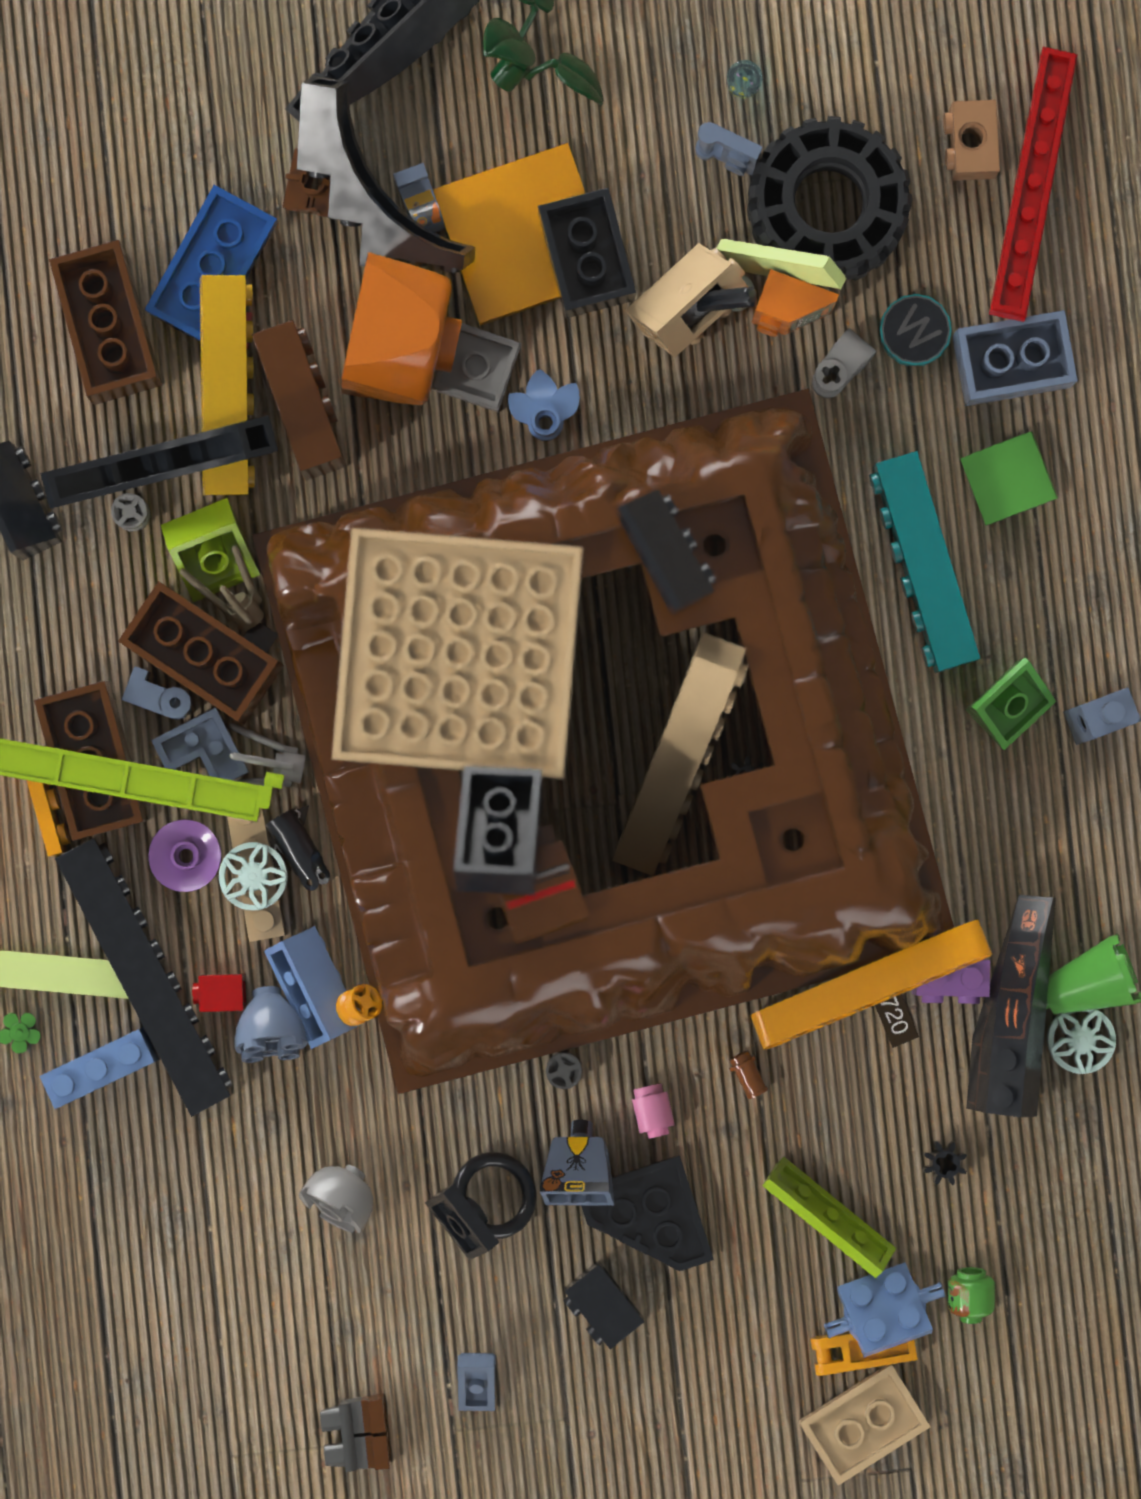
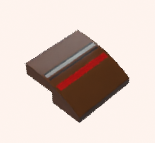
[498,840,589,944]

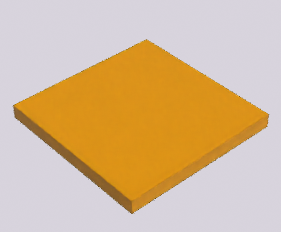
[433,143,585,326]

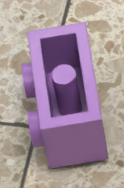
[912,959,990,1004]

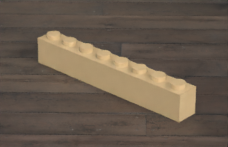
[612,633,748,876]

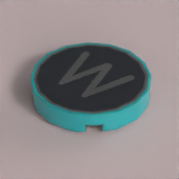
[879,294,952,366]

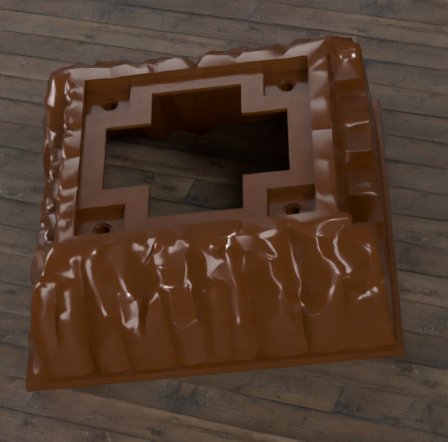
[252,388,954,1094]

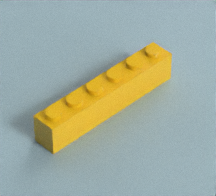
[200,275,255,495]

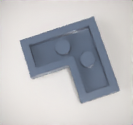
[151,708,250,780]

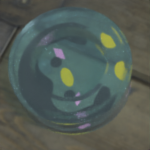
[726,60,763,99]

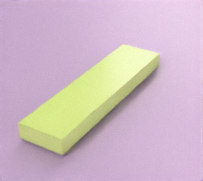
[716,239,847,289]
[0,950,129,999]

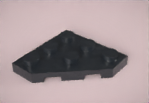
[581,1155,714,1272]

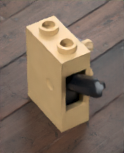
[625,243,757,357]

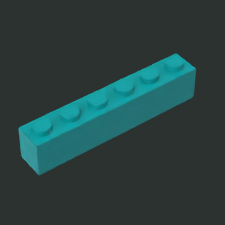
[869,451,981,673]

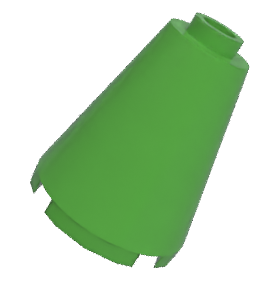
[1046,934,1141,1014]

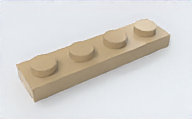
[227,808,286,942]

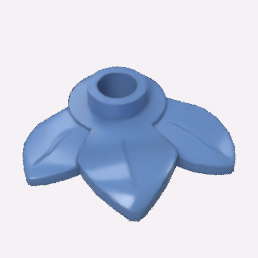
[508,369,580,441]

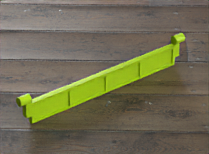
[0,738,285,822]

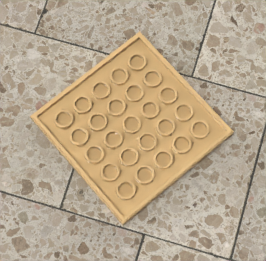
[332,528,583,779]

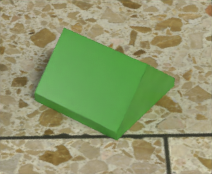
[965,657,1057,750]

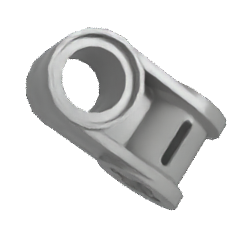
[812,328,877,398]

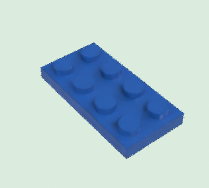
[144,185,278,341]

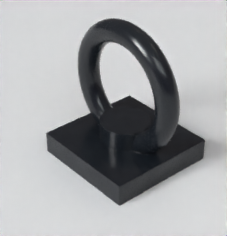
[425,1152,537,1260]

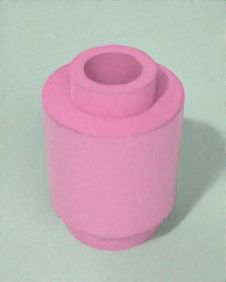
[632,1083,675,1139]

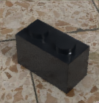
[563,1260,644,1349]

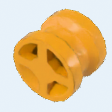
[336,984,382,1026]

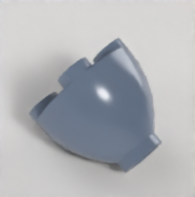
[235,986,308,1063]

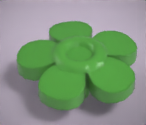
[0,1013,41,1053]

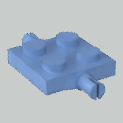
[824,1262,945,1357]

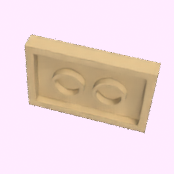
[798,1364,931,1486]

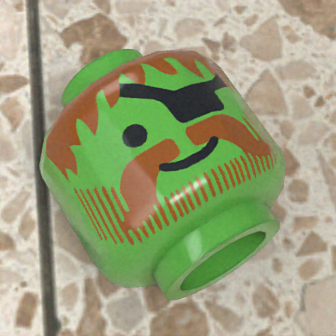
[947,1267,995,1324]

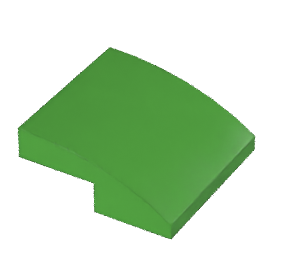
[960,431,1058,526]

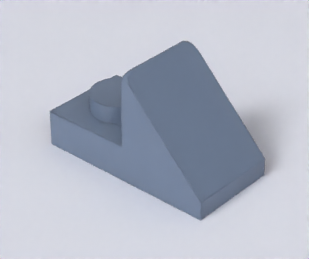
[457,1353,496,1411]

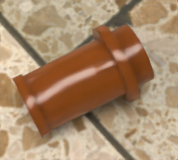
[729,1050,768,1100]

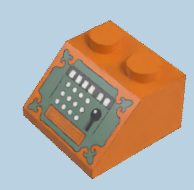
[751,269,839,337]

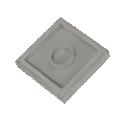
[431,323,522,413]

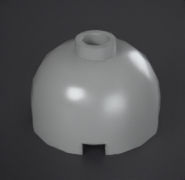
[299,1165,373,1234]

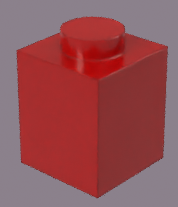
[192,973,247,1012]

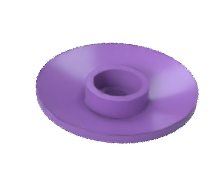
[148,819,221,892]

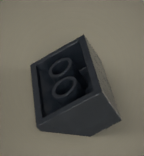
[0,441,63,561]
[617,489,717,616]

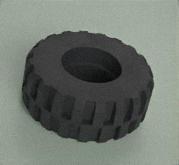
[747,116,912,285]

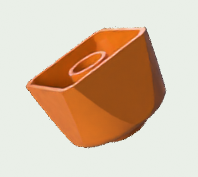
[341,252,462,405]

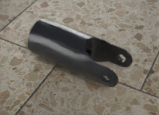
[266,809,331,891]

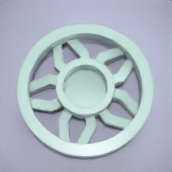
[219,842,288,911]
[1047,1009,1116,1074]

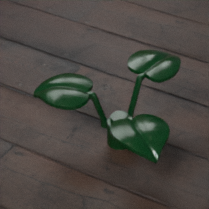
[483,0,604,106]

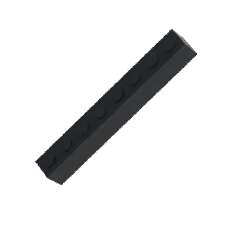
[55,838,233,1117]

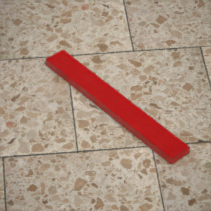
[989,46,1078,322]

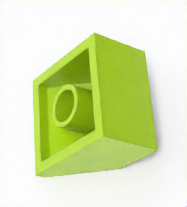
[161,498,260,602]

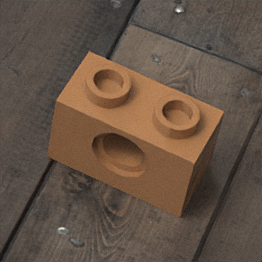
[943,100,1000,181]

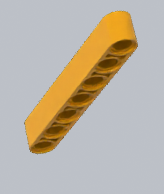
[750,920,993,1050]

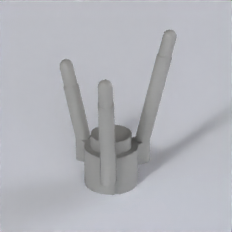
[229,723,306,787]

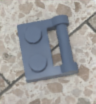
[695,122,763,176]

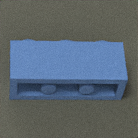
[264,926,362,1049]
[39,1027,160,1109]

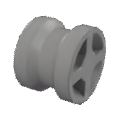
[111,493,150,532]

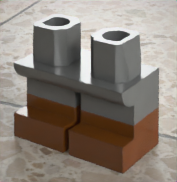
[320,1393,392,1472]

